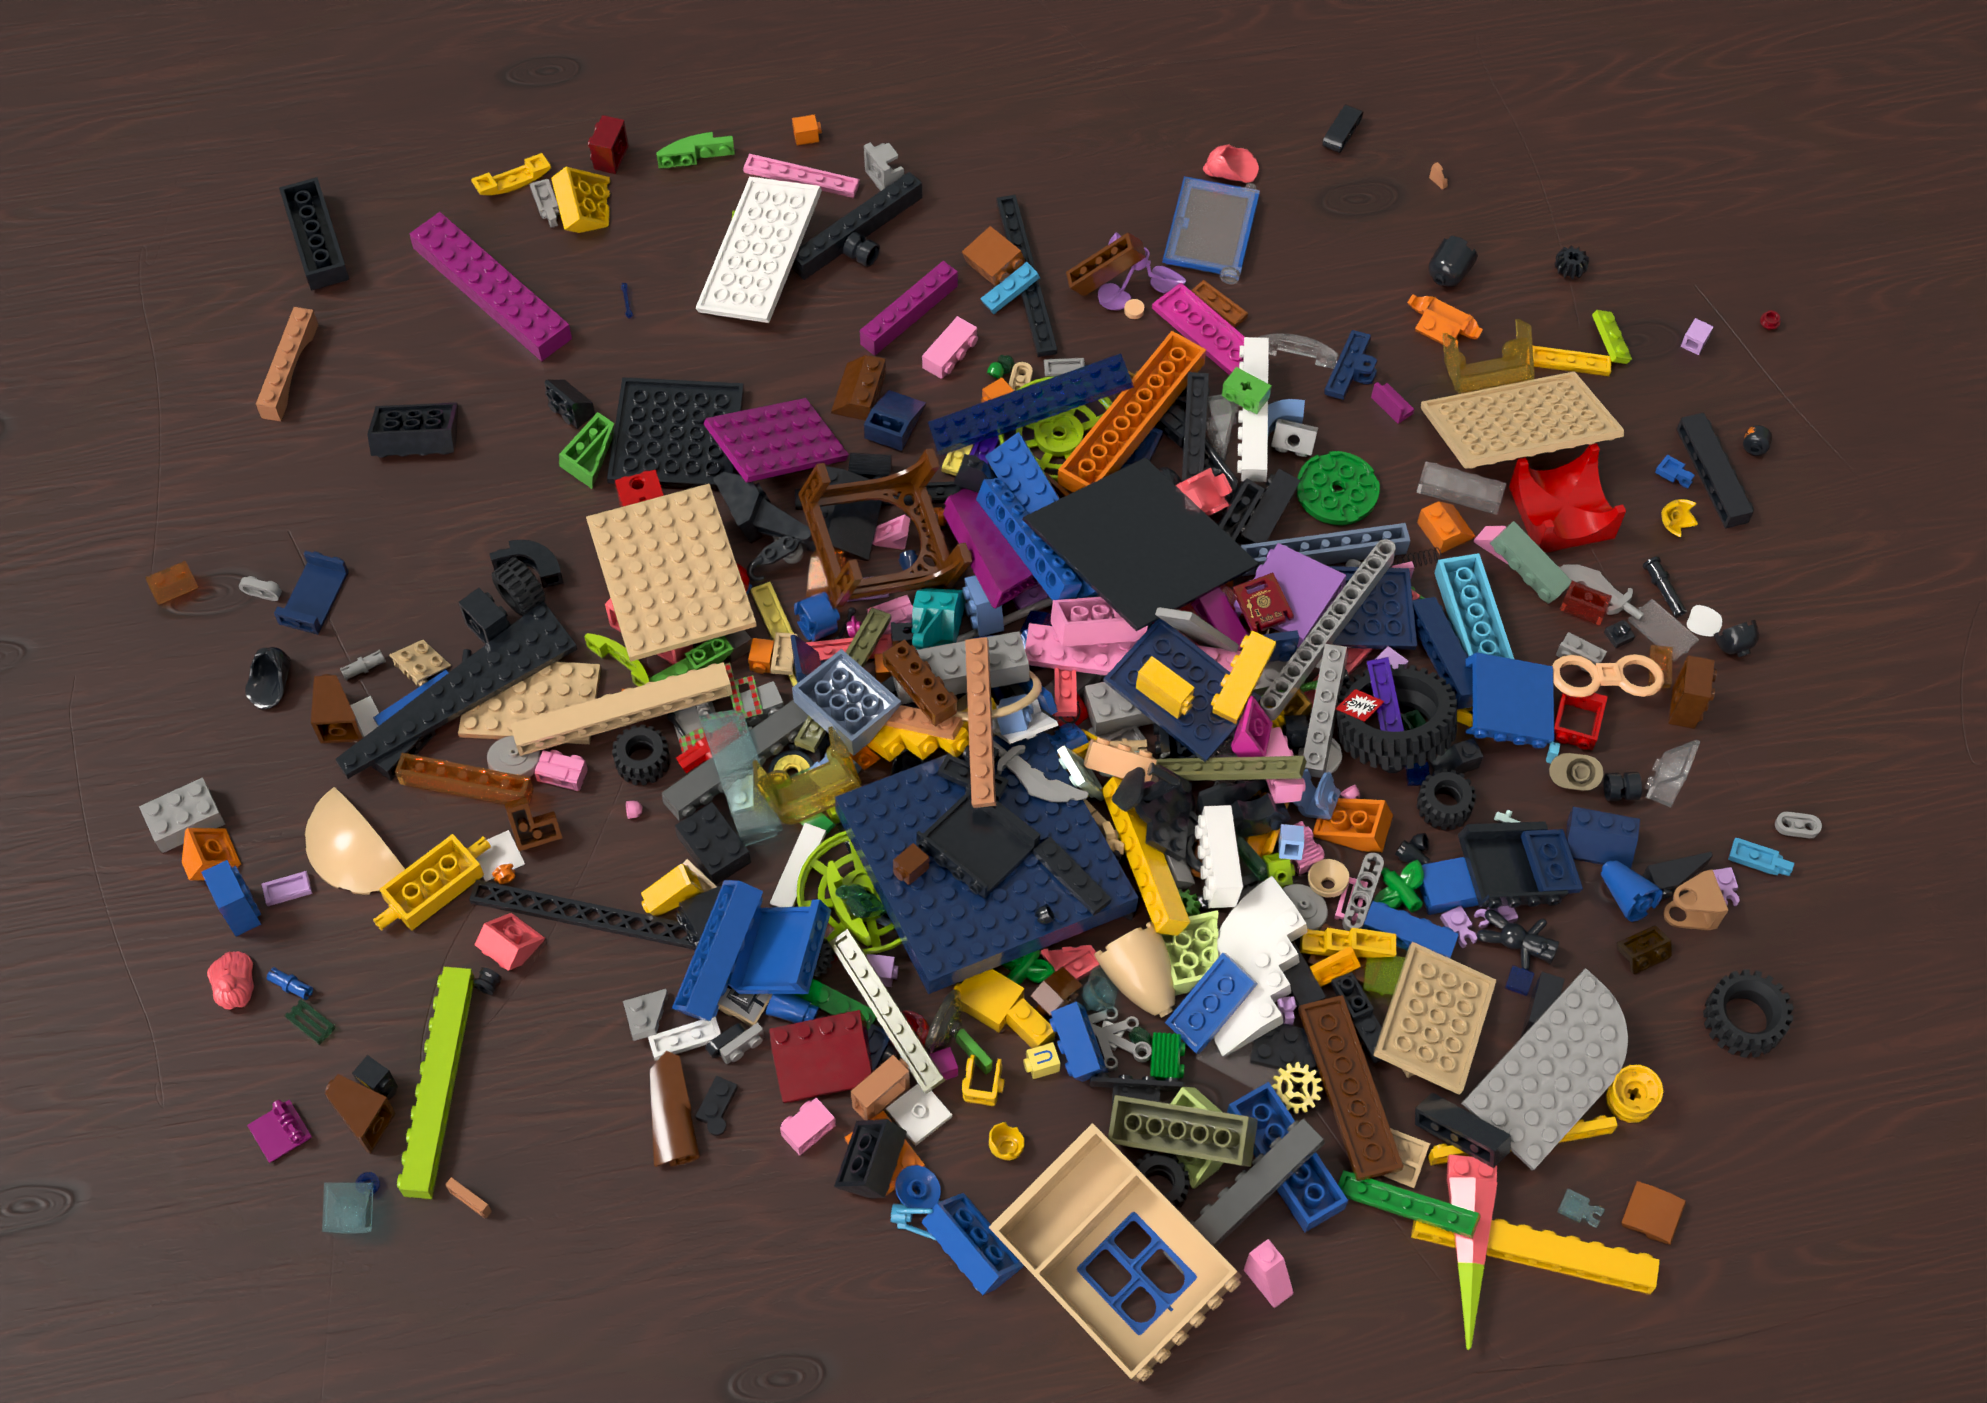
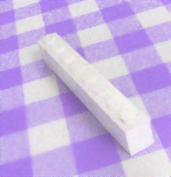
[1237,337,1269,482]

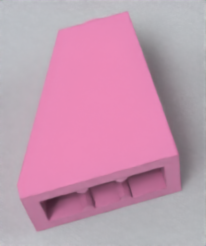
[1244,1239,1293,1308]

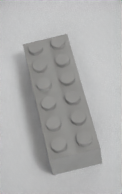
[892,631,1029,704]

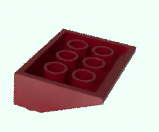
[769,1010,873,1103]

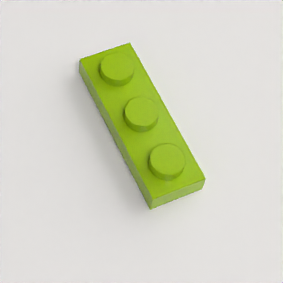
[1592,310,1632,364]

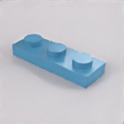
[980,262,1040,314]

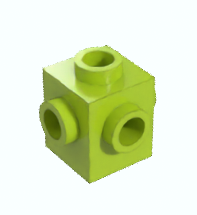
[1261,853,1295,888]

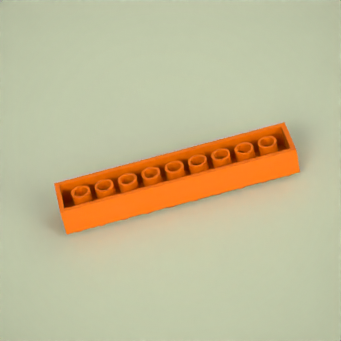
[1058,331,1206,492]

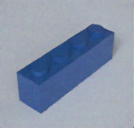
[1362,901,1459,958]

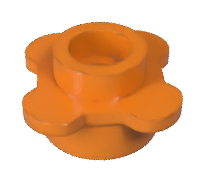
[492,863,515,885]

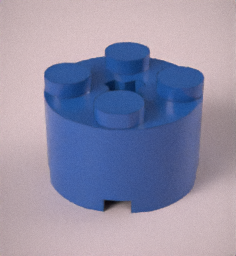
[794,592,840,642]

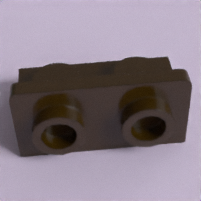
[1617,925,1672,974]

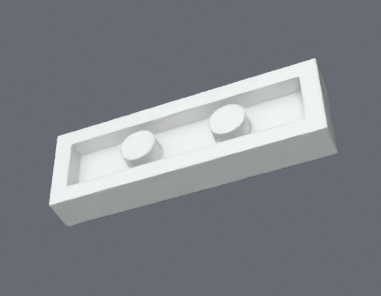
[648,1017,721,1061]

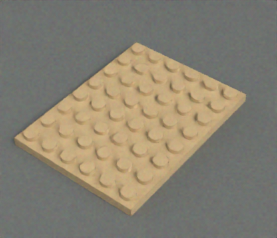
[1421,371,1624,469]
[586,484,756,662]

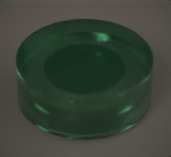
[1129,1027,1152,1045]

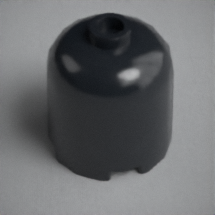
[1428,236,1478,287]

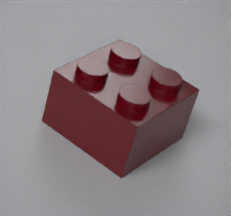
[588,115,629,174]

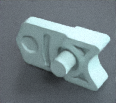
[1494,810,1520,823]

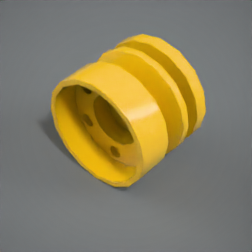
[1606,1065,1663,1123]

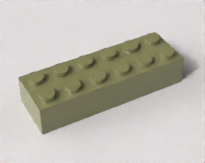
[1108,1095,1258,1167]

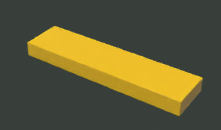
[1529,345,1611,376]

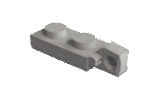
[530,179,560,227]

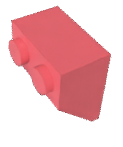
[475,913,545,971]

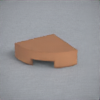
[1429,162,1448,190]

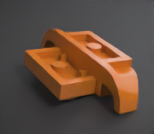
[1407,294,1483,349]

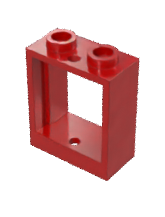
[1554,692,1608,750]

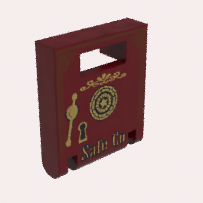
[1233,572,1294,633]

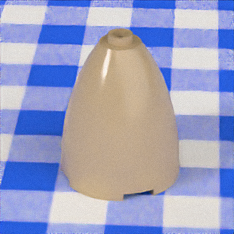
[1094,921,1175,1018]

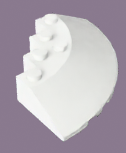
[1213,876,1307,1058]

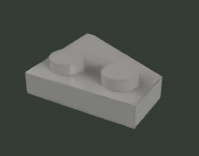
[623,989,668,1041]

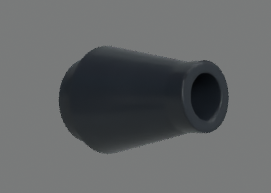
[1395,840,1430,865]

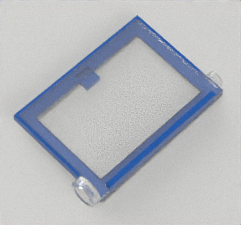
[1162,176,1260,284]

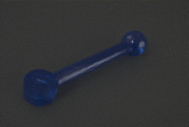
[621,283,633,318]

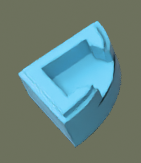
[1546,742,1560,763]

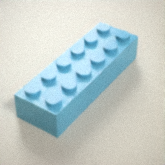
[1434,553,1514,659]

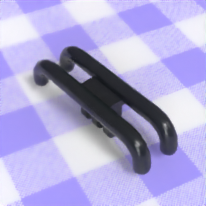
[1182,438,1239,504]

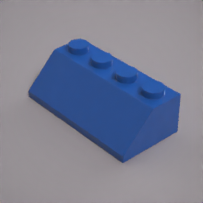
[922,1193,1024,1295]

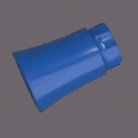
[766,994,819,1023]

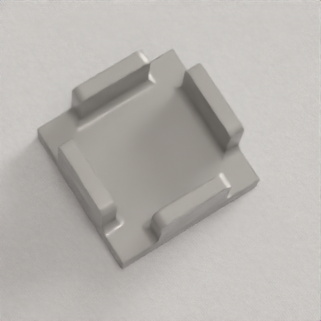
[864,142,904,191]

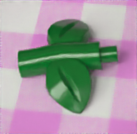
[1373,860,1424,913]
[1002,950,1055,985]

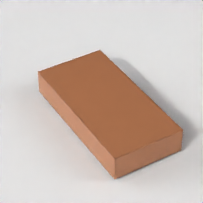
[446,1177,492,1218]

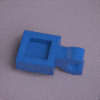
[1655,455,1695,488]

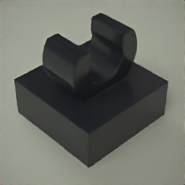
[1604,620,1635,649]

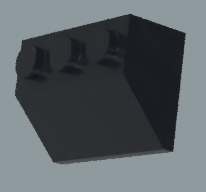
[834,1119,907,1198]

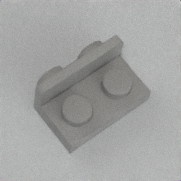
[1556,632,1607,672]

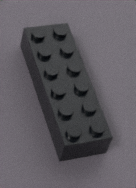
[279,177,350,291]

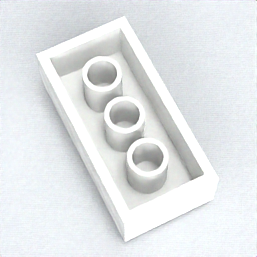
[1195,805,1243,908]

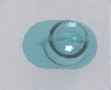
[1081,965,1117,1012]

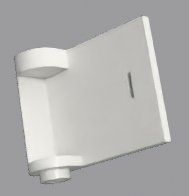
[992,699,1058,744]

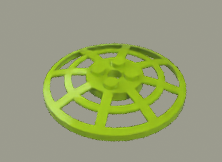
[997,376,1112,482]
[796,831,902,955]

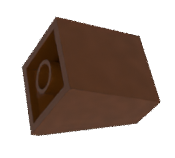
[311,674,364,743]
[325,1074,396,1154]

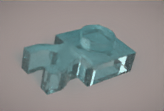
[1557,1189,1605,1227]

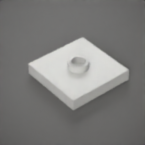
[886,1084,952,1146]

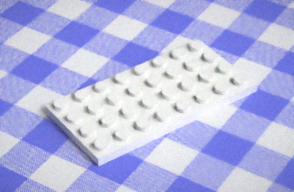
[696,177,822,323]

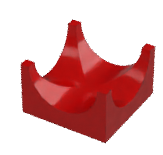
[1509,443,1626,553]

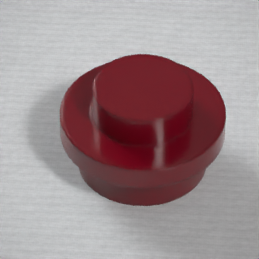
[1760,310,1781,330]

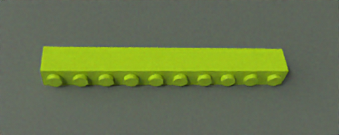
[397,967,475,1199]

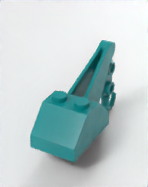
[912,588,966,650]

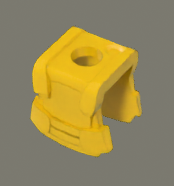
[962,1054,1005,1106]

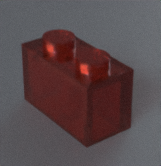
[1560,581,1612,625]

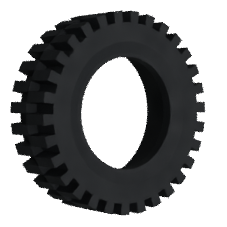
[1336,664,1457,770]

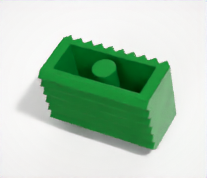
[1150,1032,1185,1081]

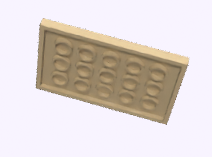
[458,662,601,744]
[1373,942,1496,1095]

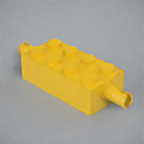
[373,834,492,931]

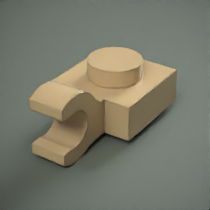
[1101,821,1124,854]

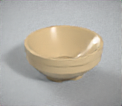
[1308,859,1350,897]

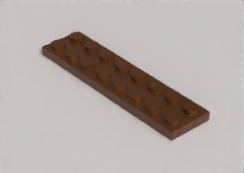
[1298,995,1404,1181]

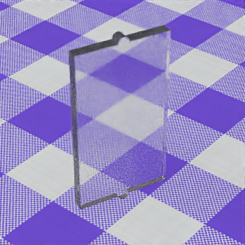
[1628,599,1699,662]

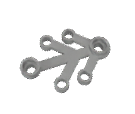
[1088,1006,1151,1071]

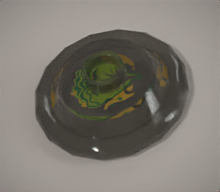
[925,989,963,1054]

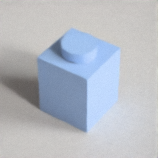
[1279,824,1304,860]

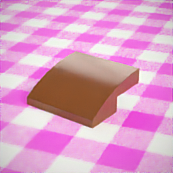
[1621,1181,1686,1245]

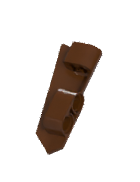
[650,1051,700,1167]

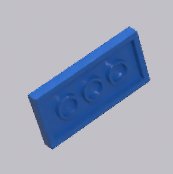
[1165,952,1258,1054]

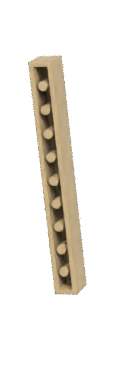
[510,662,732,756]

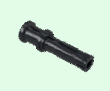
[1643,557,1687,618]

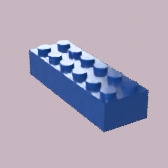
[672,880,763,1021]
[1227,1082,1348,1232]

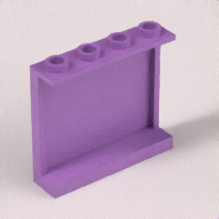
[1234,543,1346,648]

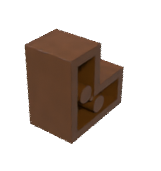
[504,797,562,851]

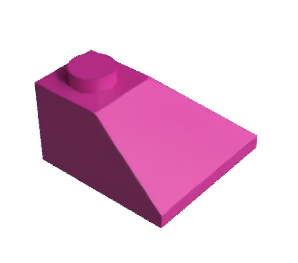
[1231,696,1273,757]

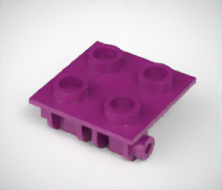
[247,1100,312,1163]

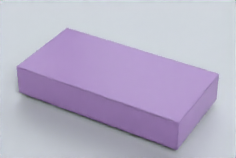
[262,871,312,906]

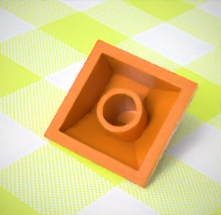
[182,828,241,880]

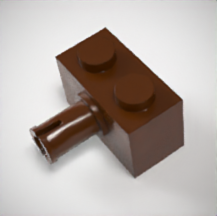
[1031,966,1083,1019]

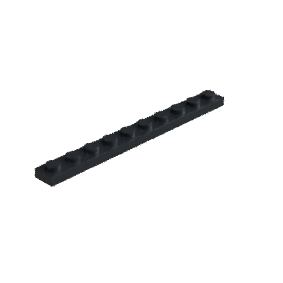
[996,195,1057,357]

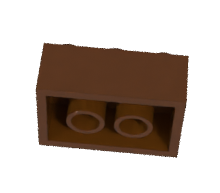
[1668,655,1717,729]

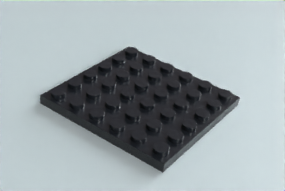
[607,377,744,489]

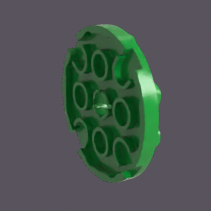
[1296,451,1380,525]

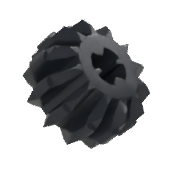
[1555,245,1589,280]

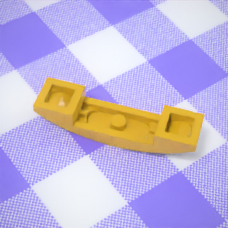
[471,153,551,195]

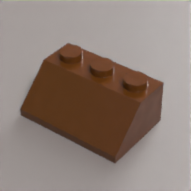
[831,355,886,421]

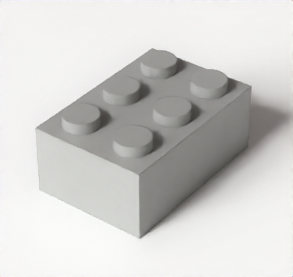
[139,777,225,853]

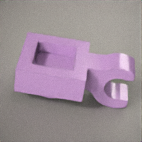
[1277,996,1296,1025]

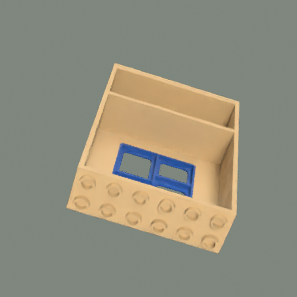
[989,1123,1242,1382]

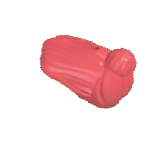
[1203,144,1259,183]
[207,951,254,1010]

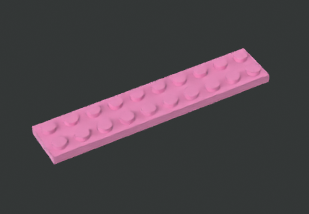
[1025,623,1241,675]

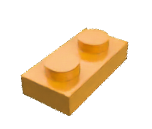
[1310,946,1361,987]

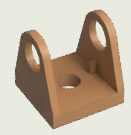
[1664,869,1728,930]

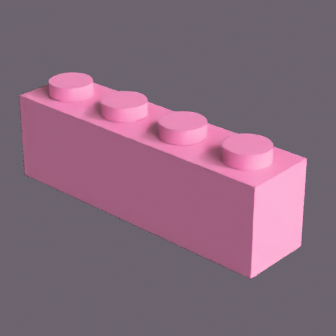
[1265,727,1305,804]

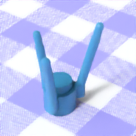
[891,1201,941,1240]

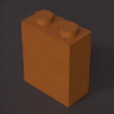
[962,226,1026,287]

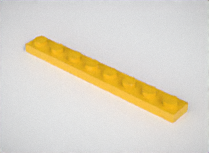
[1428,1115,1618,1166]

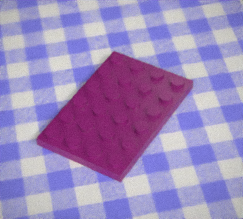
[704,398,849,483]

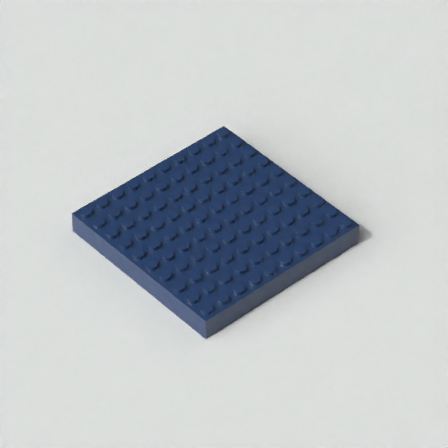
[835,731,1138,994]

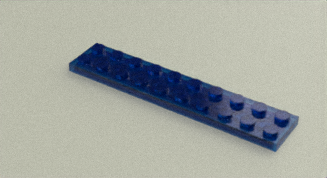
[928,353,1134,456]

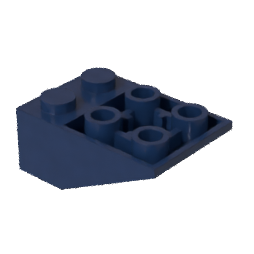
[864,390,926,451]

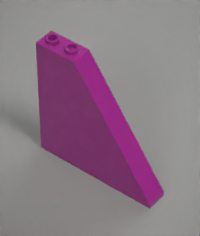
[943,488,1039,609]

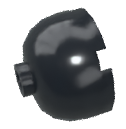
[1713,620,1759,657]

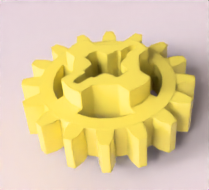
[1271,1062,1323,1114]

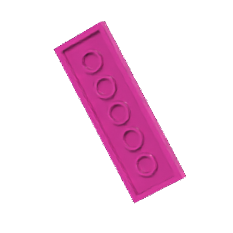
[1152,283,1244,375]

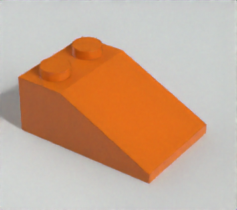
[1313,798,1393,852]

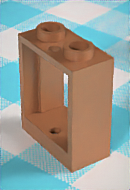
[851,1055,910,1120]

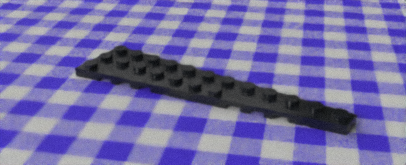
[335,601,578,779]

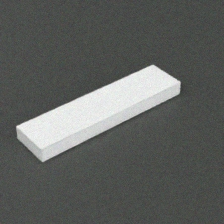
[769,823,826,907]

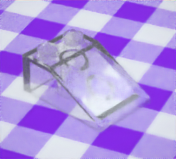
[1206,394,1238,462]
[1645,740,1701,807]

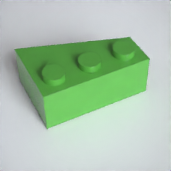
[559,412,614,489]

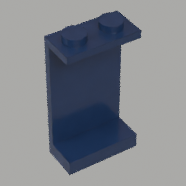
[274,551,349,635]

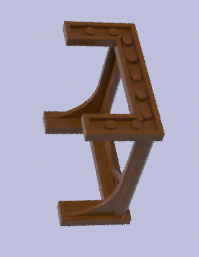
[798,448,972,608]

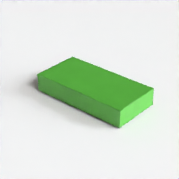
[956,1029,992,1075]

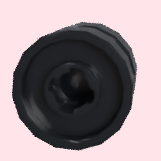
[843,232,880,267]
[1603,772,1642,801]

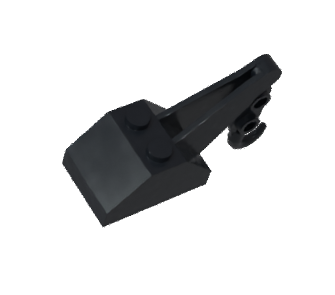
[713,472,813,582]

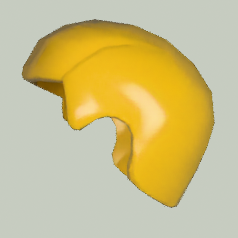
[989,1122,1025,1161]

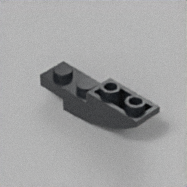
[1331,972,1383,1064]

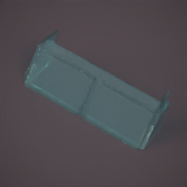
[699,710,783,846]

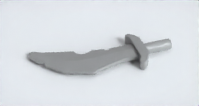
[1558,565,1645,621]
[993,740,1088,802]

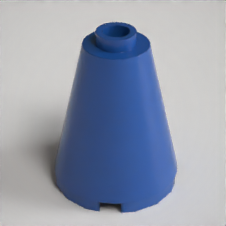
[1601,860,1663,922]

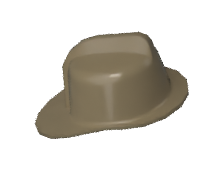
[1549,753,1603,790]

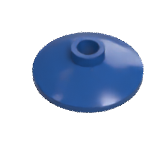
[895,1165,941,1209]

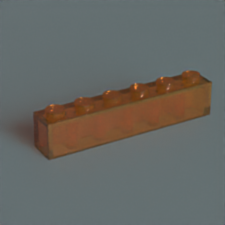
[395,753,534,804]

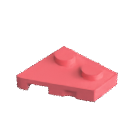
[1041,945,1101,981]

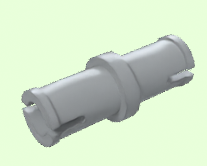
[340,649,386,681]

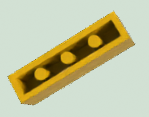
[1211,631,1276,724]

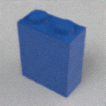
[1419,857,1479,915]

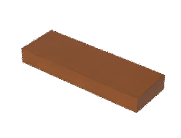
[1191,280,1248,328]

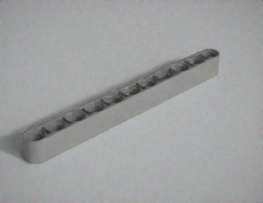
[1260,539,1396,721]

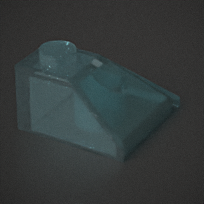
[322,1183,373,1233]

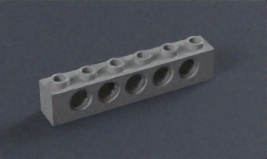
[1303,644,1348,778]

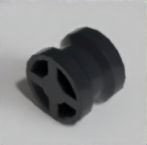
[473,967,502,995]

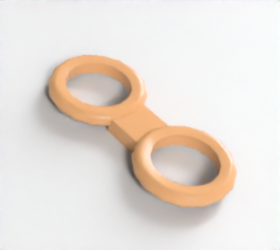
[1552,654,1664,697]

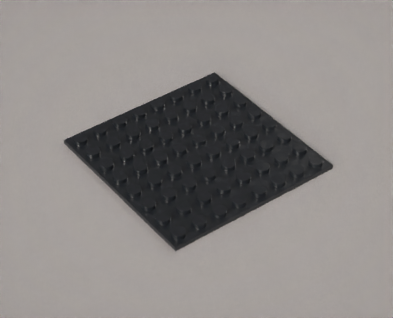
[1022,457,1259,631]

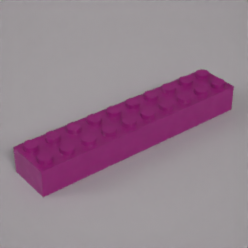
[409,212,572,362]

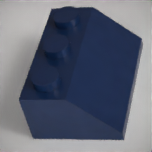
[1566,807,1640,869]

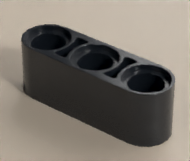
[1322,104,1363,153]

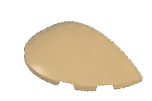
[305,787,405,895]

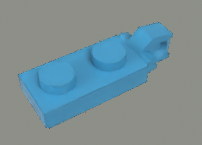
[1728,838,1794,876]

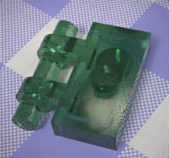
[835,884,886,918]

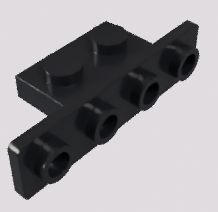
[1090,1073,1185,1109]

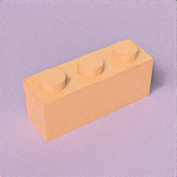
[1083,737,1157,782]

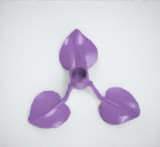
[1098,232,1186,310]

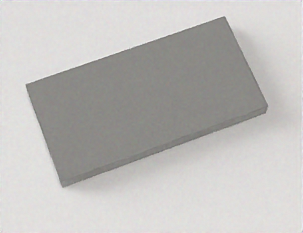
[1155,607,1239,653]

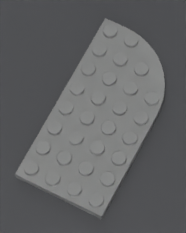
[1462,968,1628,1170]

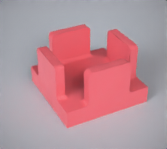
[1175,468,1232,516]

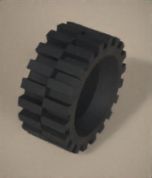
[1703,969,1793,1058]

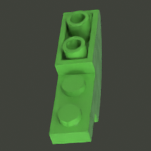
[656,132,735,168]
[649,636,734,682]

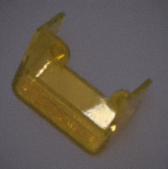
[1443,319,1534,394]
[752,726,862,825]

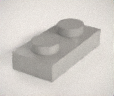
[720,1022,765,1064]

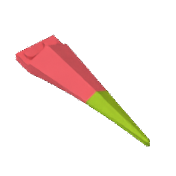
[1447,1155,1497,1350]

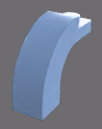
[1267,399,1305,443]

